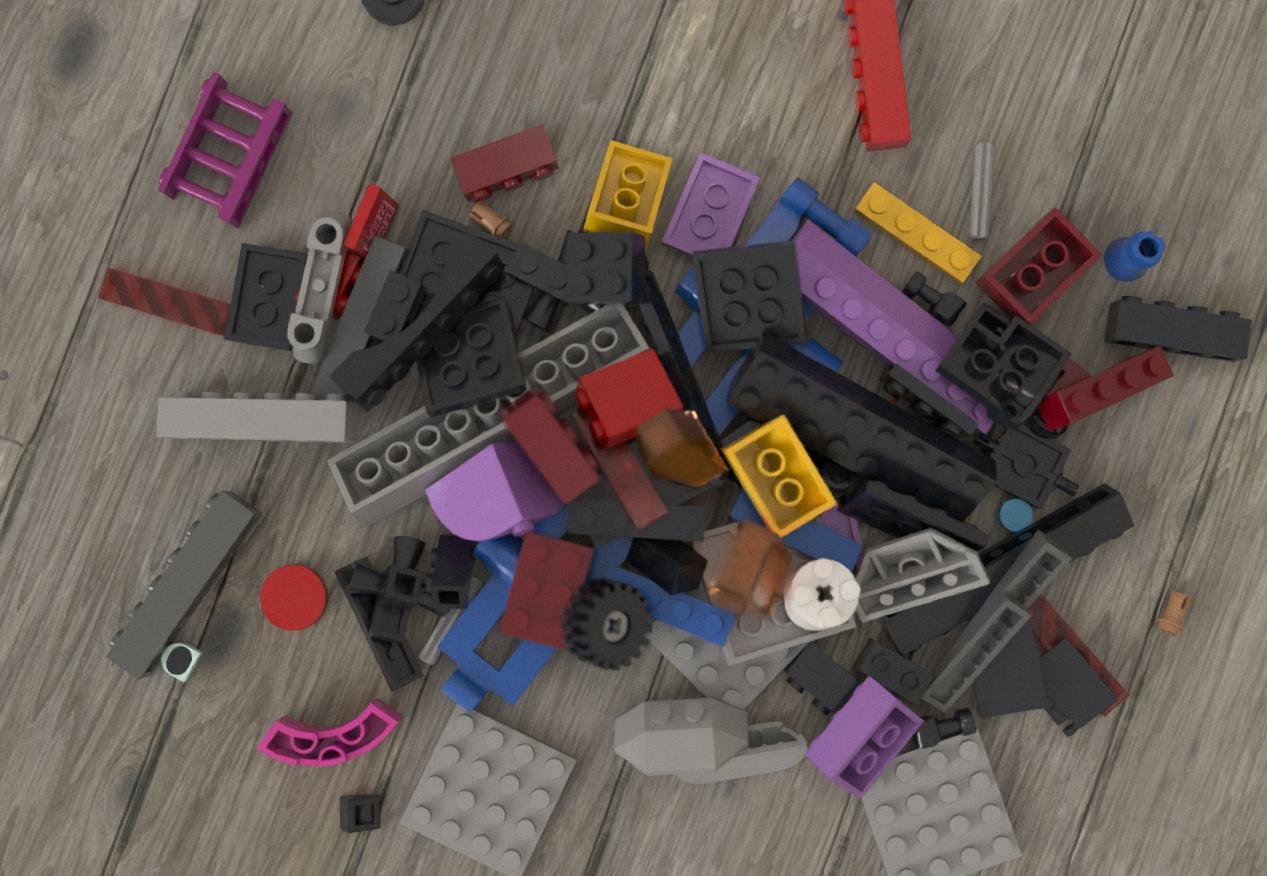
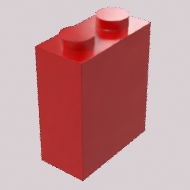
[574,349,683,450]

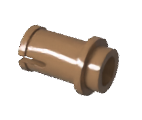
[469,200,512,239]
[1157,591,1192,636]

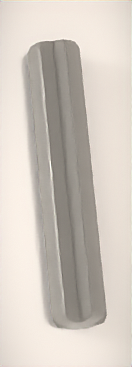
[969,142,994,240]
[419,576,482,665]

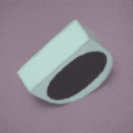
[161,642,203,682]

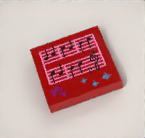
[343,184,399,260]

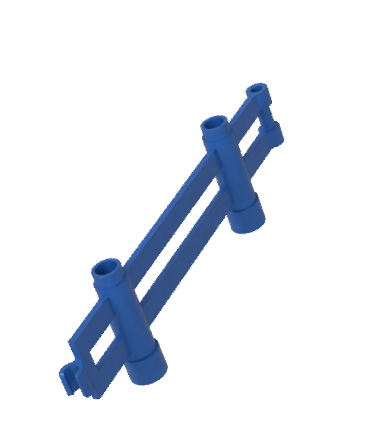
[437,177,874,712]

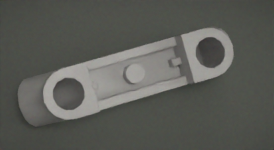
[287,210,353,363]

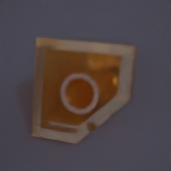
[637,409,728,488]

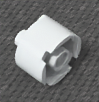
[783,558,860,631]

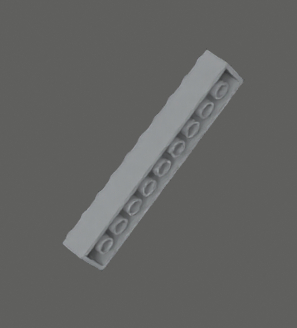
[327,305,650,528]

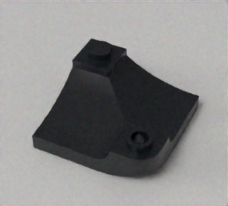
[935,302,1072,429]

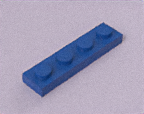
[605,564,736,647]

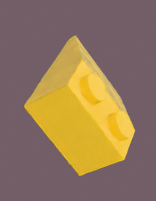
[583,140,673,253]

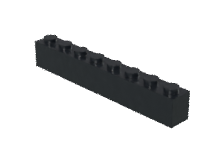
[878,483,1135,656]

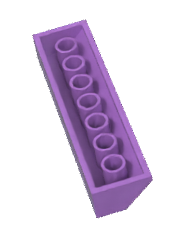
[792,220,994,434]

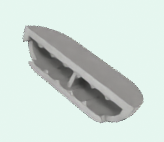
[676,722,807,784]

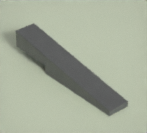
[310,235,407,401]
[921,530,1072,713]

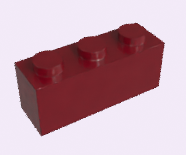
[450,124,558,203]

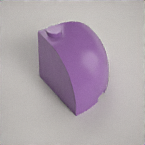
[425,443,565,541]

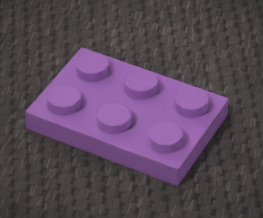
[662,152,760,257]

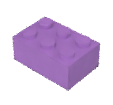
[805,676,924,799]

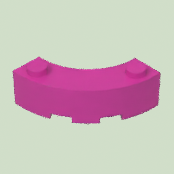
[257,698,405,767]

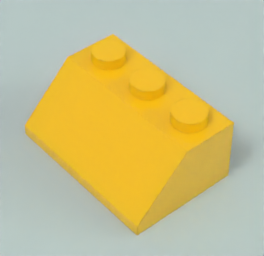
[720,415,837,540]

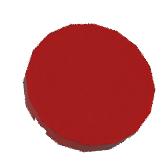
[260,565,328,631]

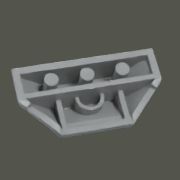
[855,528,990,623]
[615,697,749,776]

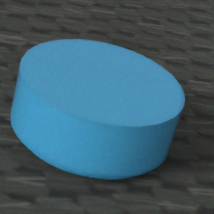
[997,499,1033,532]

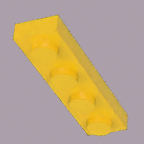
[854,182,982,285]

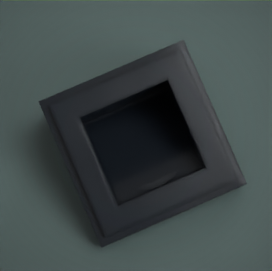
[339,794,380,833]

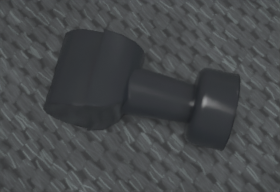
[902,271,967,326]
[913,707,976,749]

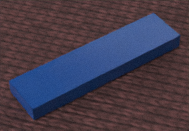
[728,487,863,572]

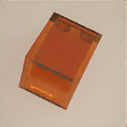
[705,519,793,620]

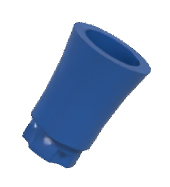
[1104,231,1165,282]

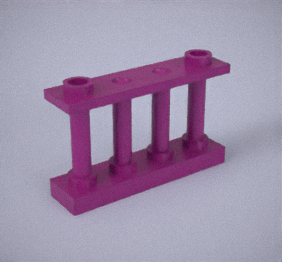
[158,71,292,228]

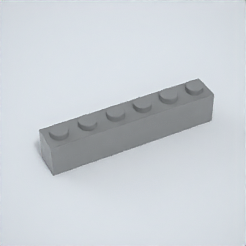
[156,392,359,443]

